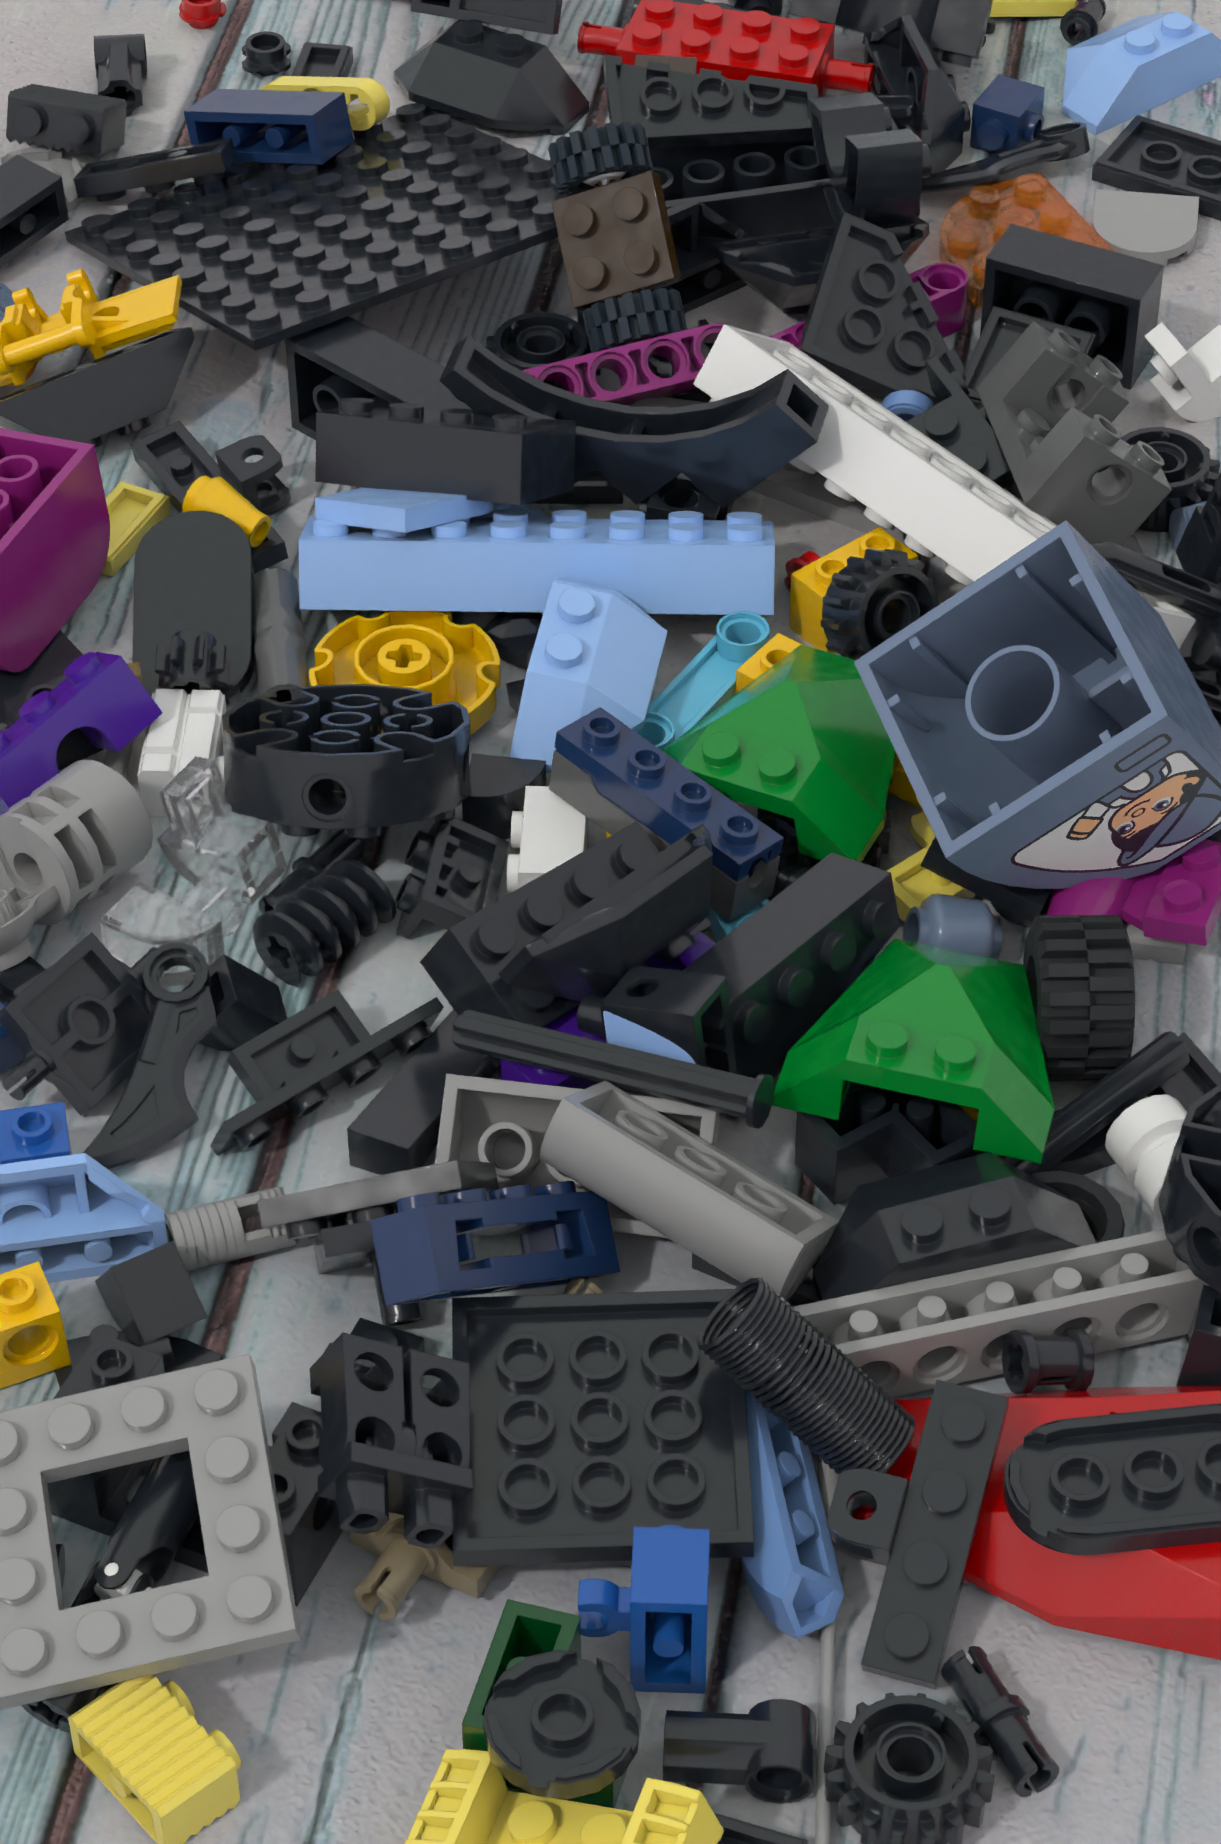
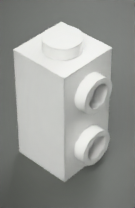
[507,786,589,892]

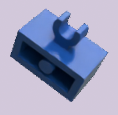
[578,1525,710,1694]

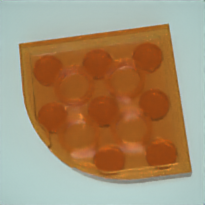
[939,173,1115,307]

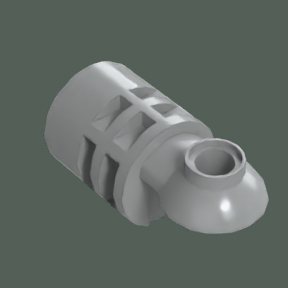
[0,760,153,971]

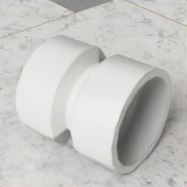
[1105,1095,1187,1222]

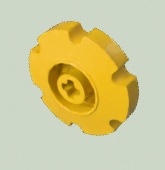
[309,611,501,735]

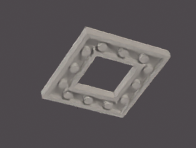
[0,1354,301,1710]

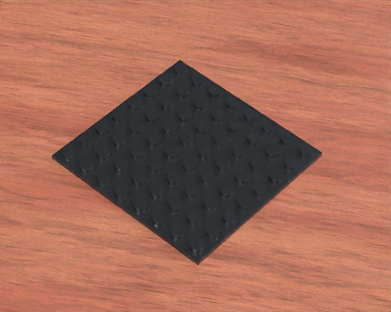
[65,103,568,351]

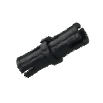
[941,1646,1059,1797]

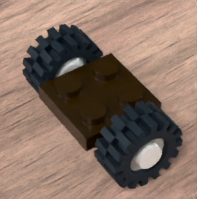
[548,122,688,353]

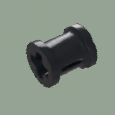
[1002,1328,1094,1395]

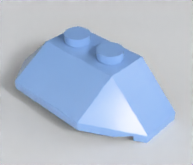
[1062,11,1221,135]
[509,579,668,773]
[0,1153,168,1283]

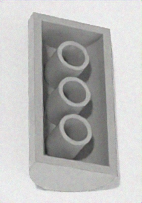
[435,1074,719,1238]
[540,1080,839,1301]

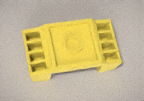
[404,1749,724,1844]

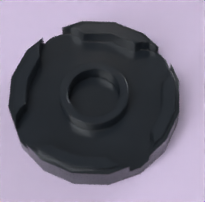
[483,1650,641,1799]

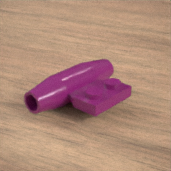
[1045,839,1221,946]

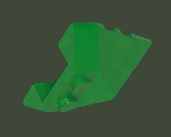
[662,645,896,862]
[772,938,1055,1164]

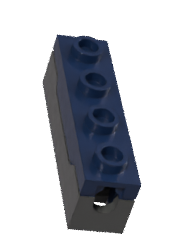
[549,707,784,922]

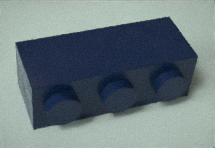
[184,89,354,165]

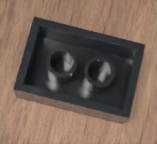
[980,224,1164,390]

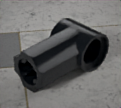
[94,34,147,117]
[663,1699,816,1804]

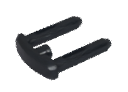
[1091,541,1221,725]

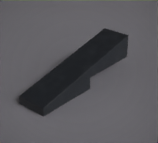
[347,1009,498,1175]

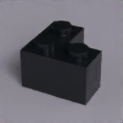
[795,1082,987,1205]

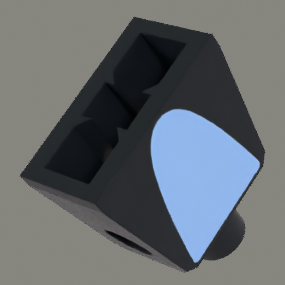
[577,966,737,1098]

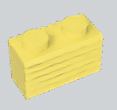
[68,1675,241,1844]

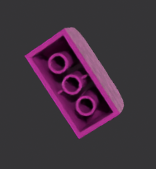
[0,428,110,672]

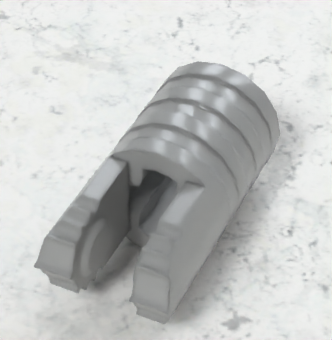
[164,1187,299,1272]

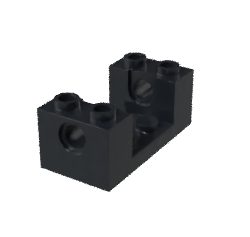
[47,1333,343,1607]

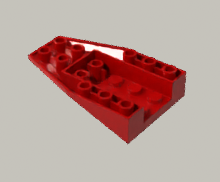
[853,1386,1221,1660]

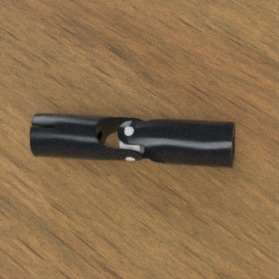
[21,1451,199,1733]

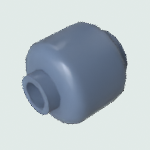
[903,893,1003,959]

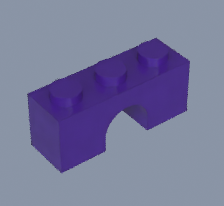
[0,652,163,815]

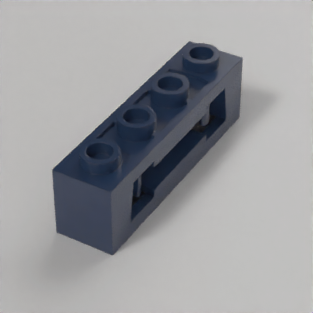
[370,1181,621,1306]

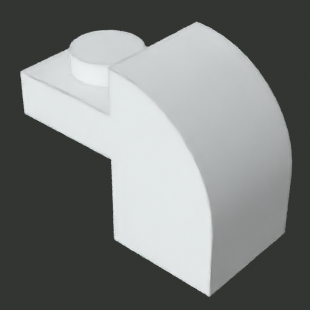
[1145,322,1221,422]

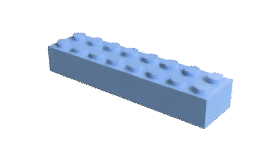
[298,509,775,615]

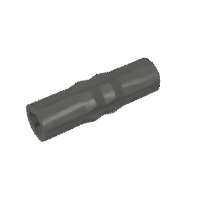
[253,567,309,703]

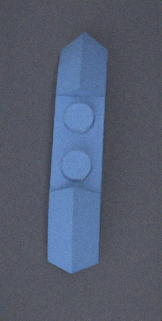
[740,1384,844,1639]

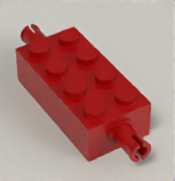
[577,0,875,97]

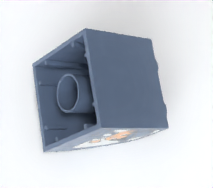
[854,520,1221,889]

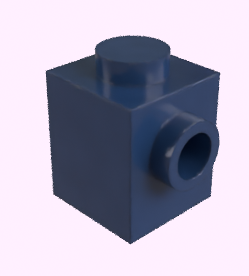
[970,74,1045,154]

